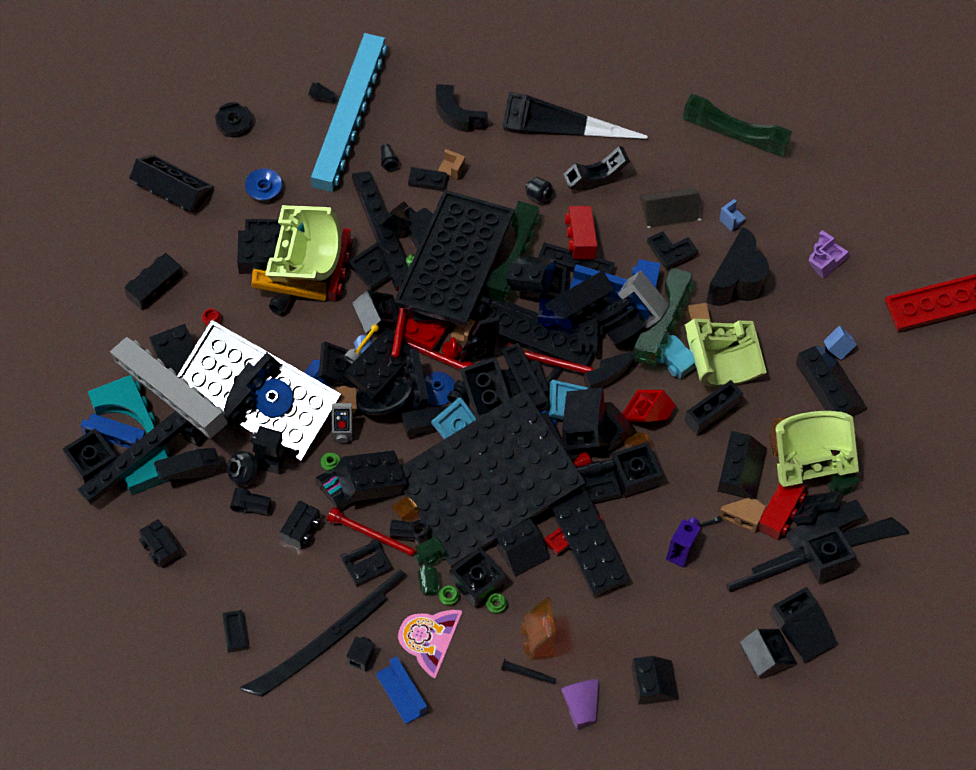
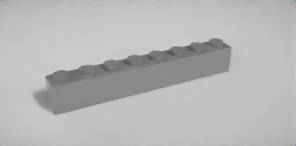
[110,337,228,439]

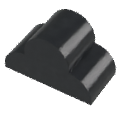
[706,227,769,306]

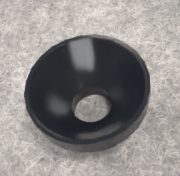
[227,451,258,487]

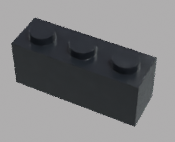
[124,253,183,310]
[685,380,743,435]

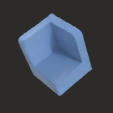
[719,199,746,232]
[824,325,857,360]

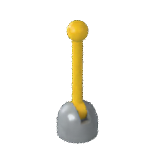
[344,324,379,364]

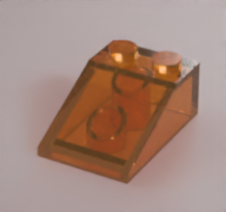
[521,597,556,660]

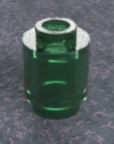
[417,565,440,596]

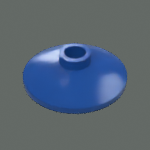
[245,168,282,201]
[424,372,455,407]
[255,379,293,417]

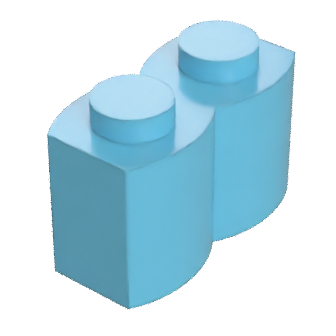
[655,335,696,379]

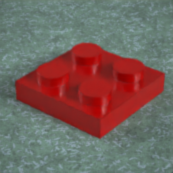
[402,313,450,352]

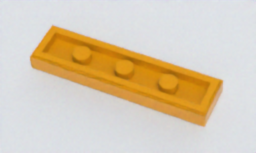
[251,269,327,301]

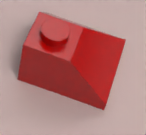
[622,390,676,422]

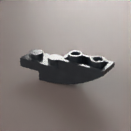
[224,352,278,425]

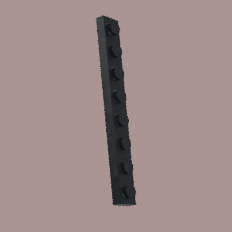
[352,171,409,291]
[77,391,205,505]

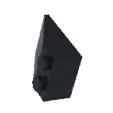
[149,324,195,375]

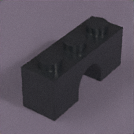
[251,426,285,475]

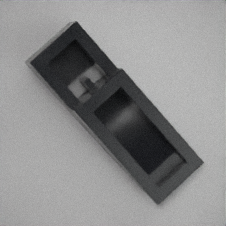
[584,350,637,389]
[401,406,448,437]

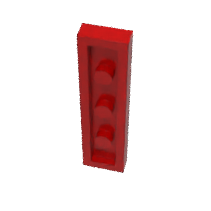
[328,228,354,302]

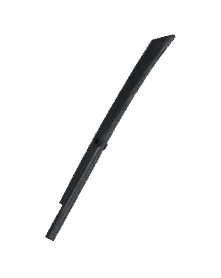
[726,517,909,592]
[240,569,405,697]

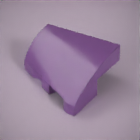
[808,230,849,279]
[561,679,599,730]

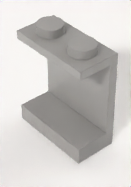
[618,270,669,329]

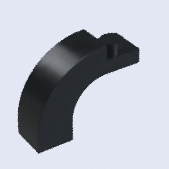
[436,84,488,132]
[563,146,630,190]

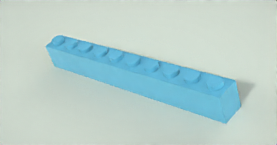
[311,33,388,192]

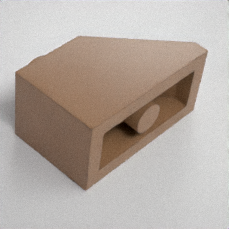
[719,498,766,533]

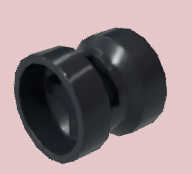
[447,380,468,403]

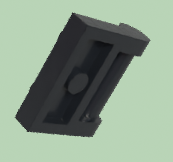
[340,538,392,587]

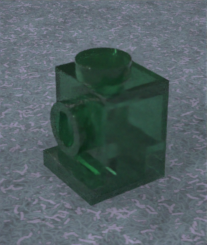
[827,472,860,496]
[414,536,446,567]

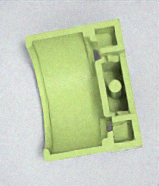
[265,205,341,282]
[685,319,767,387]
[776,411,859,487]

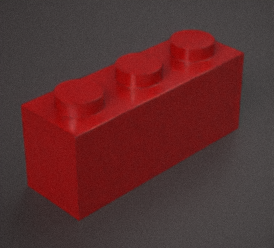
[564,206,597,259]
[757,483,806,540]

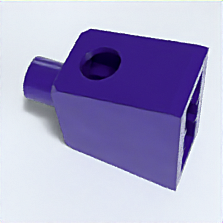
[666,518,701,568]

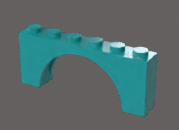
[87,375,172,496]

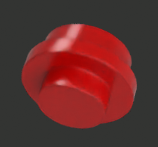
[202,308,221,326]

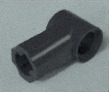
[230,488,272,515]
[390,520,430,544]

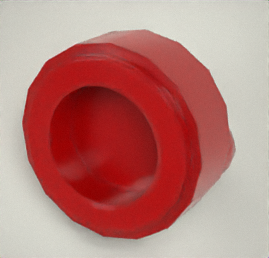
[442,337,461,358]

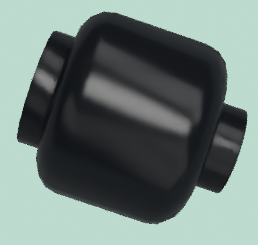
[525,177,553,204]

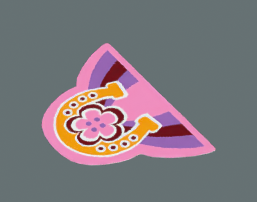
[398,610,462,678]

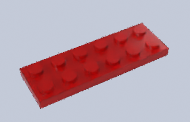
[884,274,976,332]

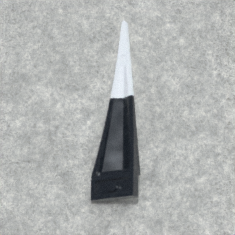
[502,91,648,139]

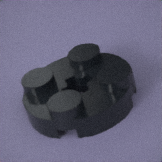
[215,102,252,137]

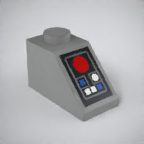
[332,403,353,443]

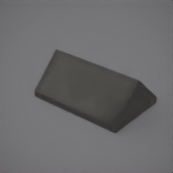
[640,188,701,228]

